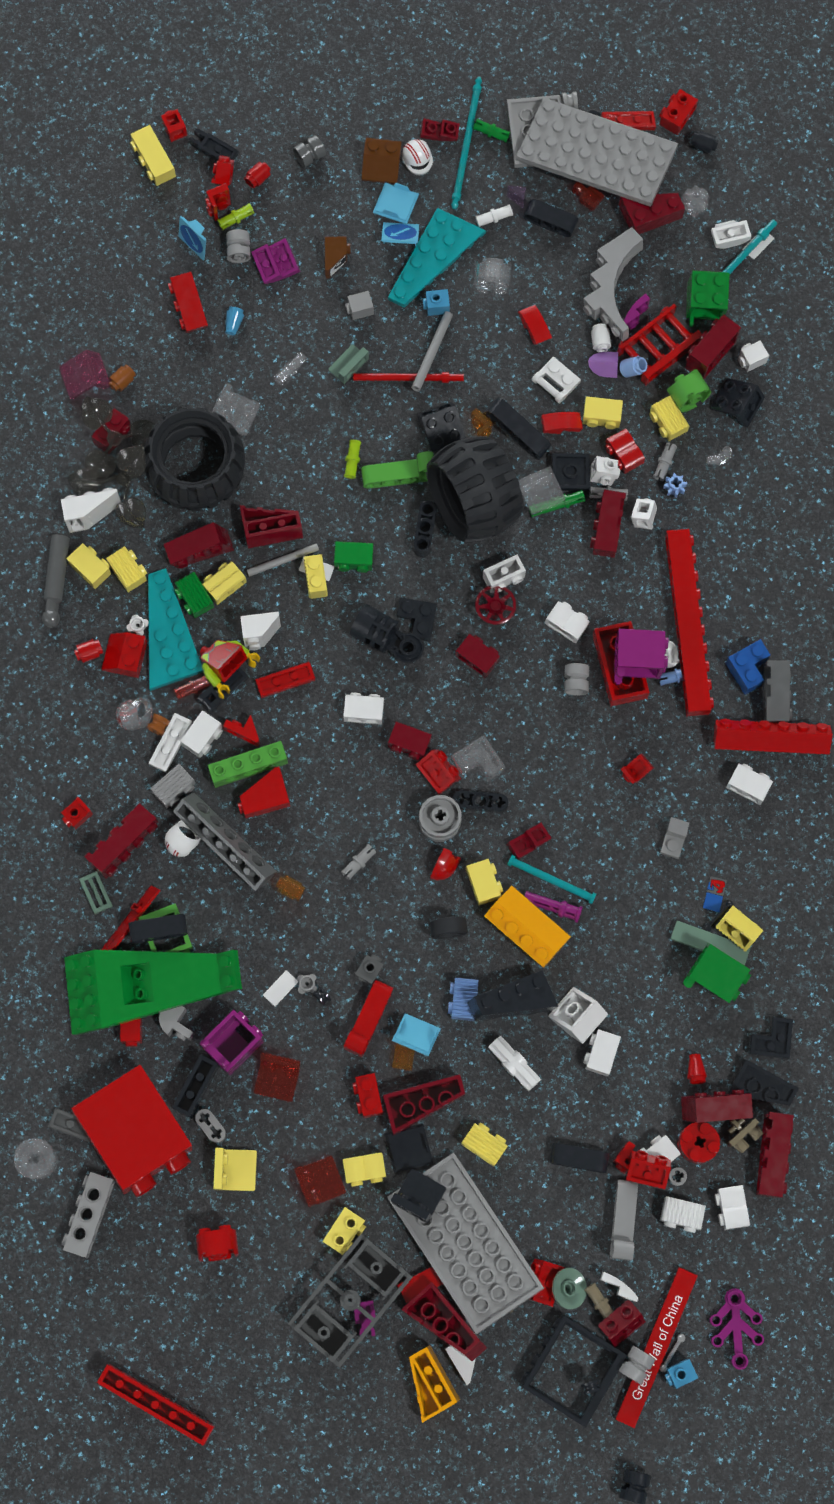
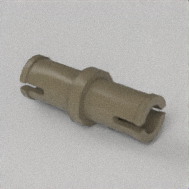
[585,1283,614,1319]

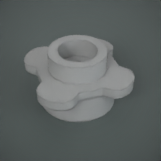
[297,974,317,994]

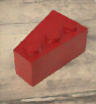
[168,272,208,333]

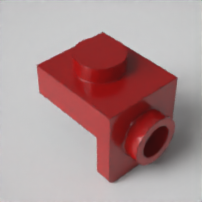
[621,753,654,784]

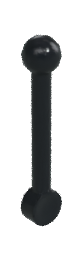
[704,900,733,932]

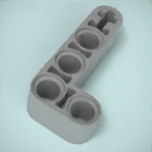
[610,1180,638,1261]

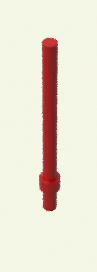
[353,372,464,383]

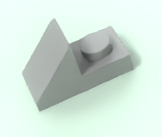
[660,817,689,859]

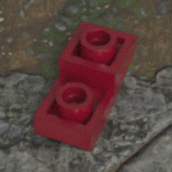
[420,118,460,141]

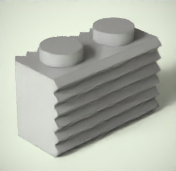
[150,764,196,809]

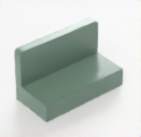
[329,344,369,384]

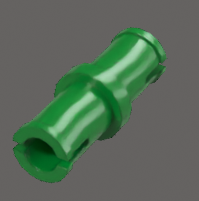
[473,118,510,143]

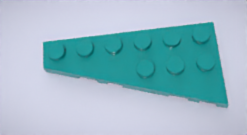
[388,208,486,307]
[148,568,203,691]

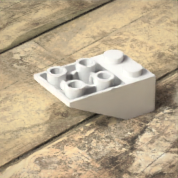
[61,488,121,533]

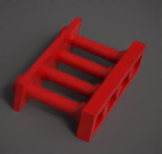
[617,304,702,386]

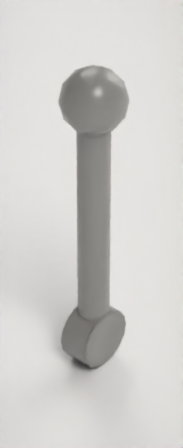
[660,1334,685,1372]

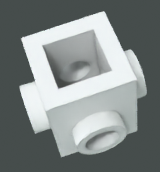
[590,456,620,486]

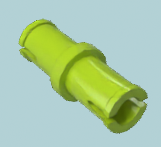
[217,203,255,230]
[344,440,361,479]

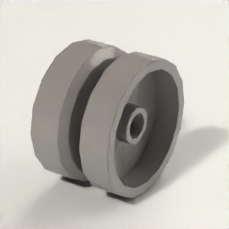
[419,795,461,842]

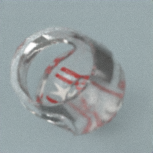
[116,697,152,731]

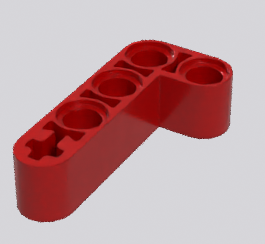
[344,980,394,1057]

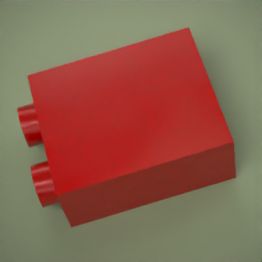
[71,1065,192,1198]

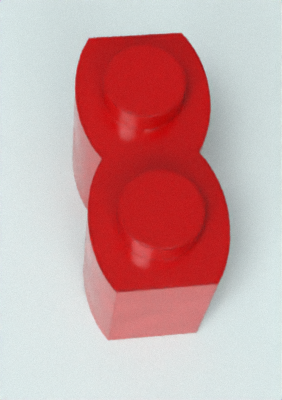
[605,429,645,473]

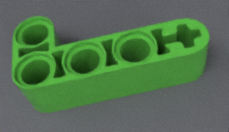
[361,451,434,489]

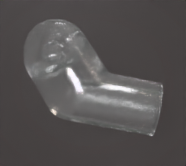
[706,446,733,465]

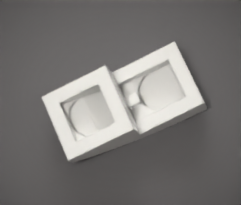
[600,1272,638,1302]

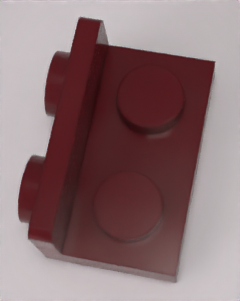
[598,1300,646,1348]

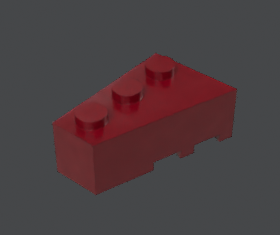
[619,193,685,234]
[590,489,626,558]
[164,522,234,569]
[681,1089,753,1123]

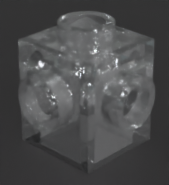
[682,185,709,218]

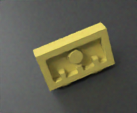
[213,1148,257,1191]

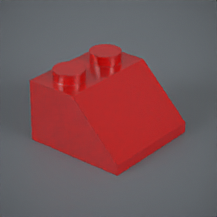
[101,632,148,678]

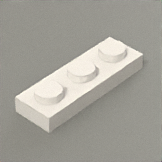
[149,713,192,773]

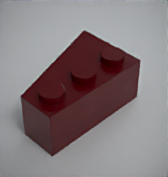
[240,505,303,548]

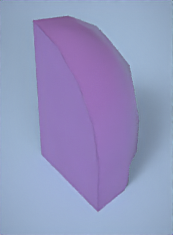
[588,352,618,378]

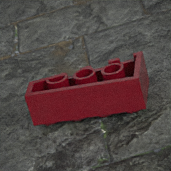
[84,803,158,879]
[383,1074,465,1136]
[401,1282,487,1361]

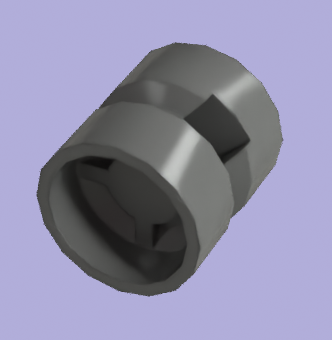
[292,135,326,168]

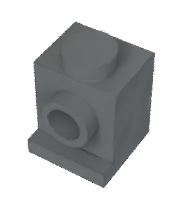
[355,954,384,987]

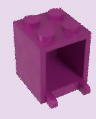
[614,629,669,685]
[199,1010,264,1076]

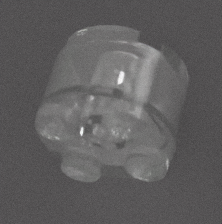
[474,258,512,294]
[14,1138,58,1180]

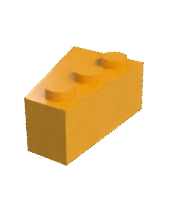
[409,1345,460,1423]

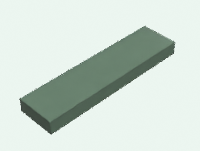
[670,921,751,965]

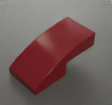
[506,822,552,860]

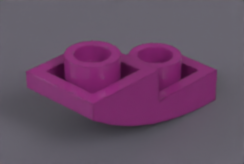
[624,293,650,330]

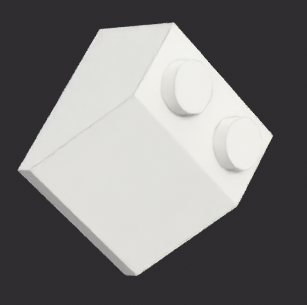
[241,612,281,650]
[548,987,608,1044]

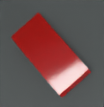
[518,305,552,345]
[541,412,583,434]

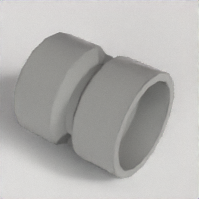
[226,229,251,263]
[564,663,589,695]
[619,1346,656,1385]

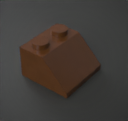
[362,138,402,184]

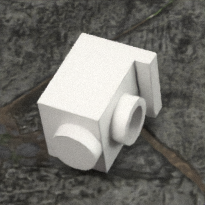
[631,498,657,530]

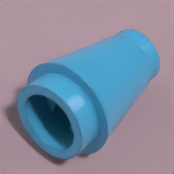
[225,306,244,335]

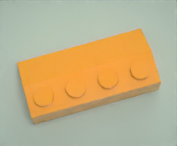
[484,886,571,968]

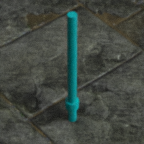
[723,219,777,274]

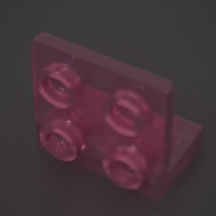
[60,349,110,399]

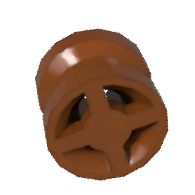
[146,714,170,736]

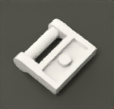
[531,356,581,404]

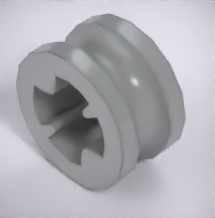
[669,1167,687,1186]

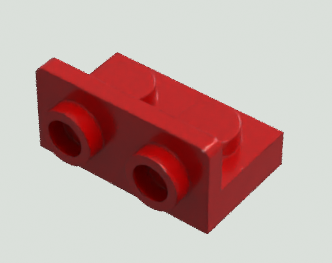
[205,183,231,221]
[415,749,461,794]
[626,1150,671,1189]
[528,1259,564,1307]

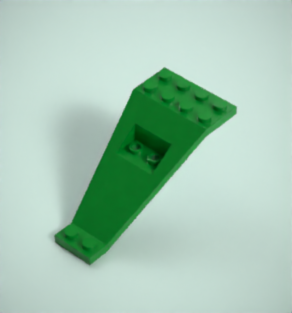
[64,950,242,1035]

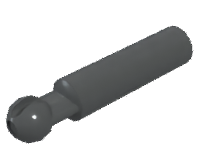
[41,534,70,628]

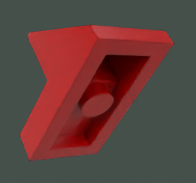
[223,715,260,747]

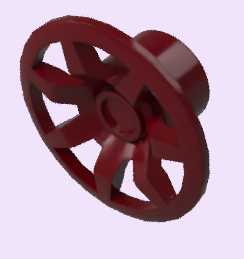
[475,586,516,625]

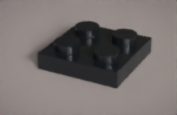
[552,453,590,491]

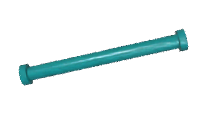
[507,855,596,904]

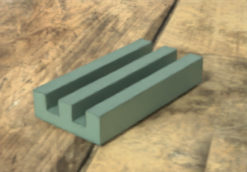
[79,871,113,915]

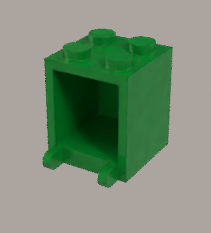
[686,271,730,327]
[683,943,751,1003]

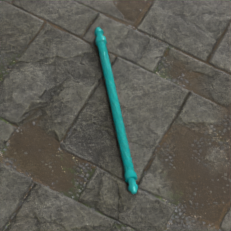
[451,77,482,209]

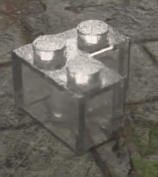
[451,735,505,782]

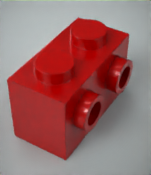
[659,89,698,136]
[352,1073,383,1118]

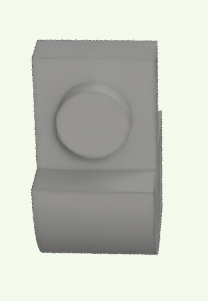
[159,1006,195,1041]

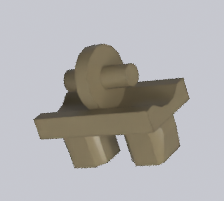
[726,1118,763,1153]

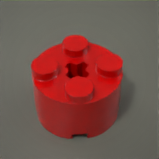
[677,1122,720,1164]
[196,1225,239,1261]

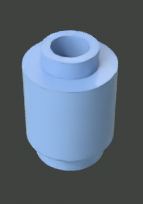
[620,356,647,378]

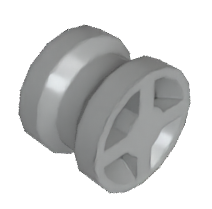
[561,91,578,109]

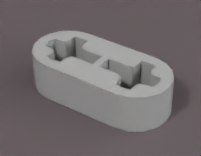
[195,1109,226,1143]

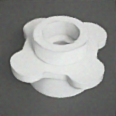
[127,615,149,635]

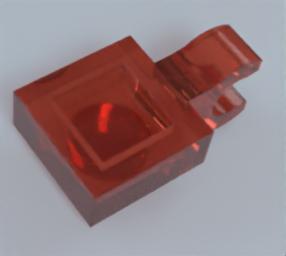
[572,181,605,211]

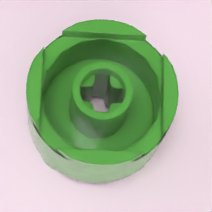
[667,369,711,412]

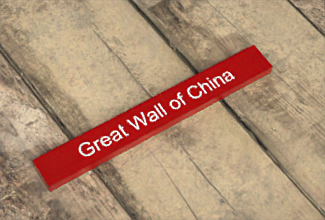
[615,1267,698,1428]

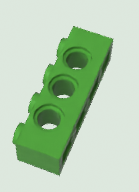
[208,741,288,788]

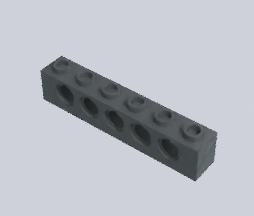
[173,793,277,891]

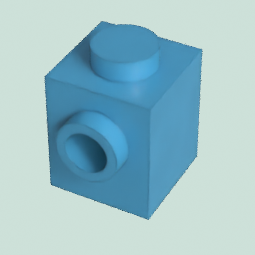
[423,289,450,316]
[664,1359,698,1389]

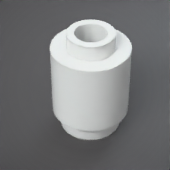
[591,324,611,352]

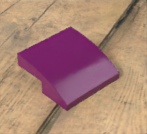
[251,238,301,284]

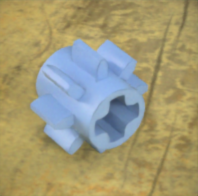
[663,473,687,498]

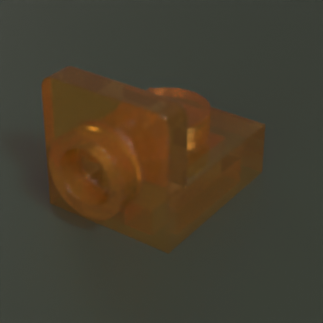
[471,408,492,437]
[392,1043,415,1071]

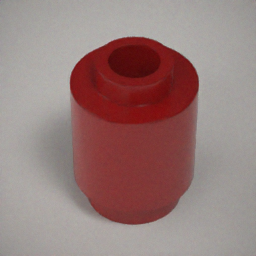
[244,162,271,189]
[74,639,103,663]

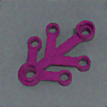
[709,1288,764,1370]

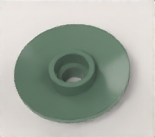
[552,1268,587,1309]

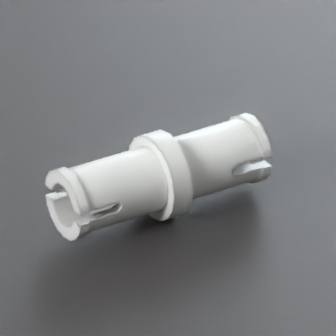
[475,204,513,227]

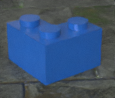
[725,639,770,695]

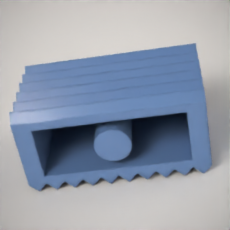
[448,978,479,1021]

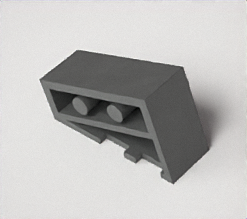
[762,660,792,723]

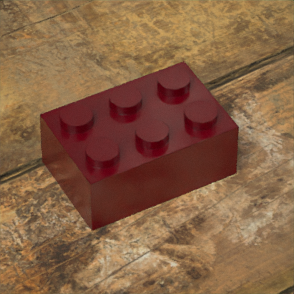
[685,314,741,379]

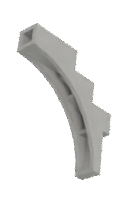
[583,227,643,341]

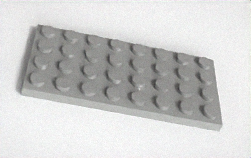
[516,98,678,207]
[387,1153,544,1335]

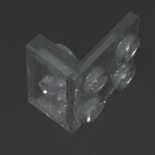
[212,383,260,436]
[518,466,566,515]

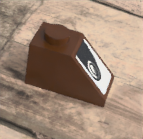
[325,236,351,278]

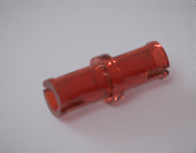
[173,676,212,700]

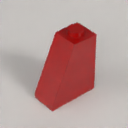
[237,766,290,819]

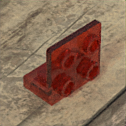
[254,1052,301,1102]
[294,1156,346,1208]

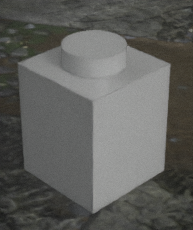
[345,291,374,320]

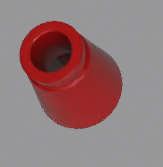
[687,1054,707,1084]

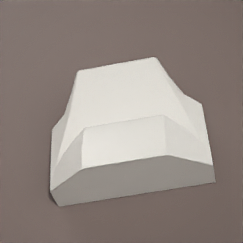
[711,220,751,249]

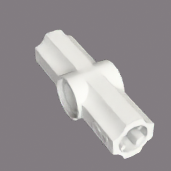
[488,1036,541,1092]

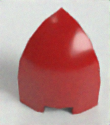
[430,848,461,880]

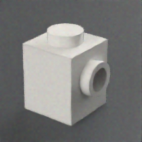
[738,341,769,372]

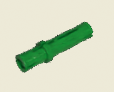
[528,490,585,518]

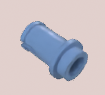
[659,669,683,686]

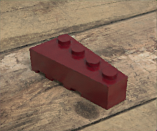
[756,1112,794,1198]

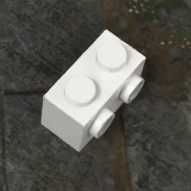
[483,554,526,593]

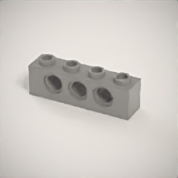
[62,1172,115,1258]

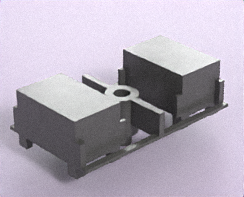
[288,1234,413,1368]

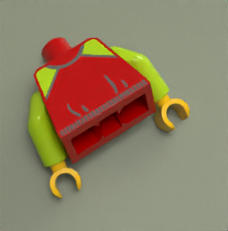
[200,640,260,699]

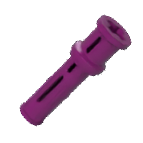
[525,891,583,923]

